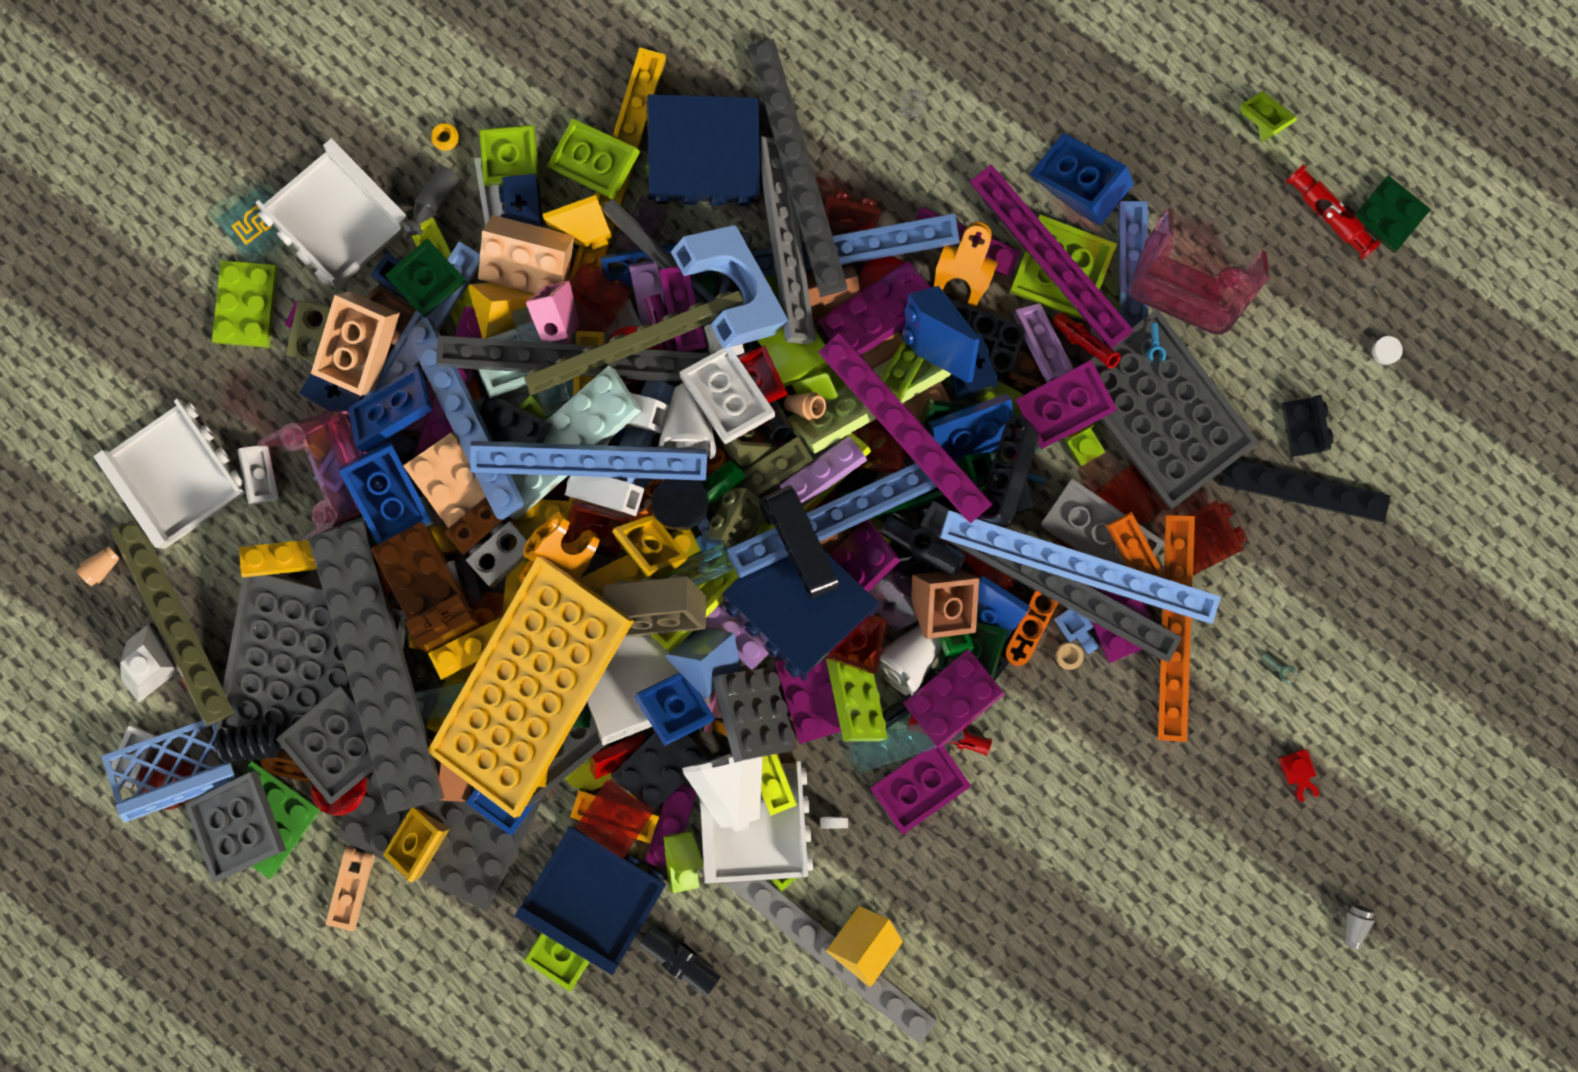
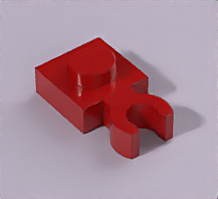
[1278,749,1319,802]

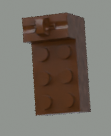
[371,521,481,653]

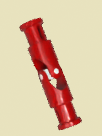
[1285,164,1381,260]

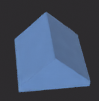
[666,628,741,699]

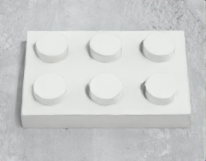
[680,347,775,444]

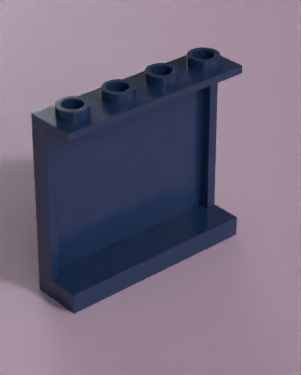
[646,94,760,206]
[722,551,879,681]
[514,824,666,976]

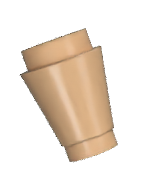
[784,392,826,421]
[76,546,121,587]

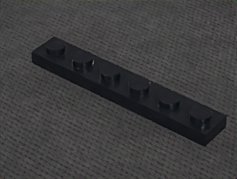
[1220,460,1391,523]

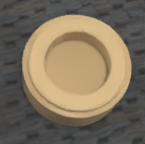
[1055,642,1084,670]

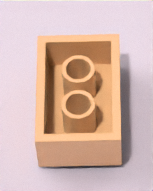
[478,215,574,294]
[311,291,400,396]
[403,433,486,528]

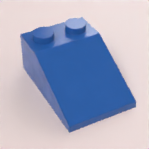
[1029,133,1134,226]
[902,286,980,383]
[338,441,431,545]

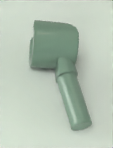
[1262,652,1299,685]

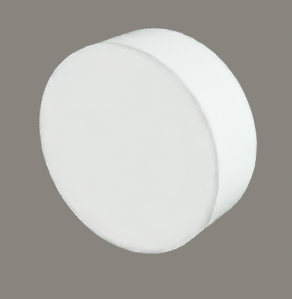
[1372,336,1403,365]
[820,816,848,829]

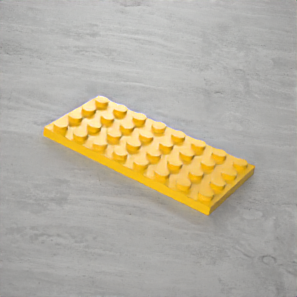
[428,556,634,818]

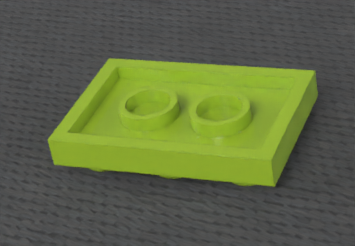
[546,118,640,200]
[212,261,278,348]
[826,655,888,741]

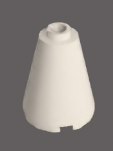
[658,382,716,459]
[871,625,942,696]

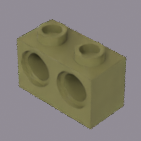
[286,300,330,362]

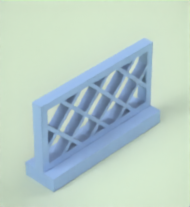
[102,720,237,823]

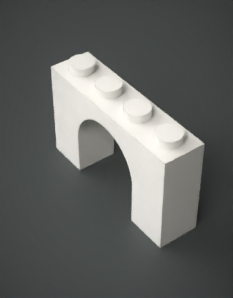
[565,393,670,516]

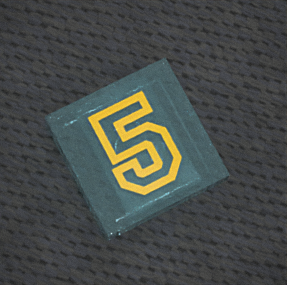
[216,186,282,263]

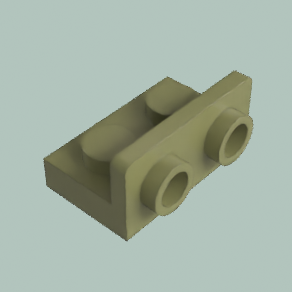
[705,488,764,548]

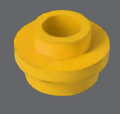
[431,123,459,151]

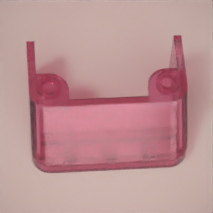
[1131,208,1269,335]
[258,411,366,541]

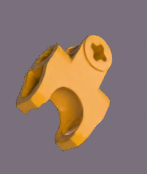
[934,221,998,308]
[519,512,600,584]

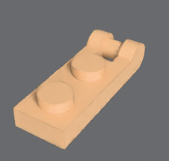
[325,846,375,931]

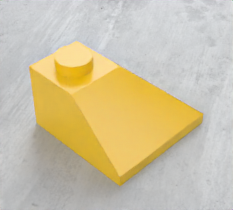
[542,195,613,250]

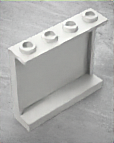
[255,138,408,289]
[93,399,246,549]
[587,635,711,746]
[700,761,813,884]

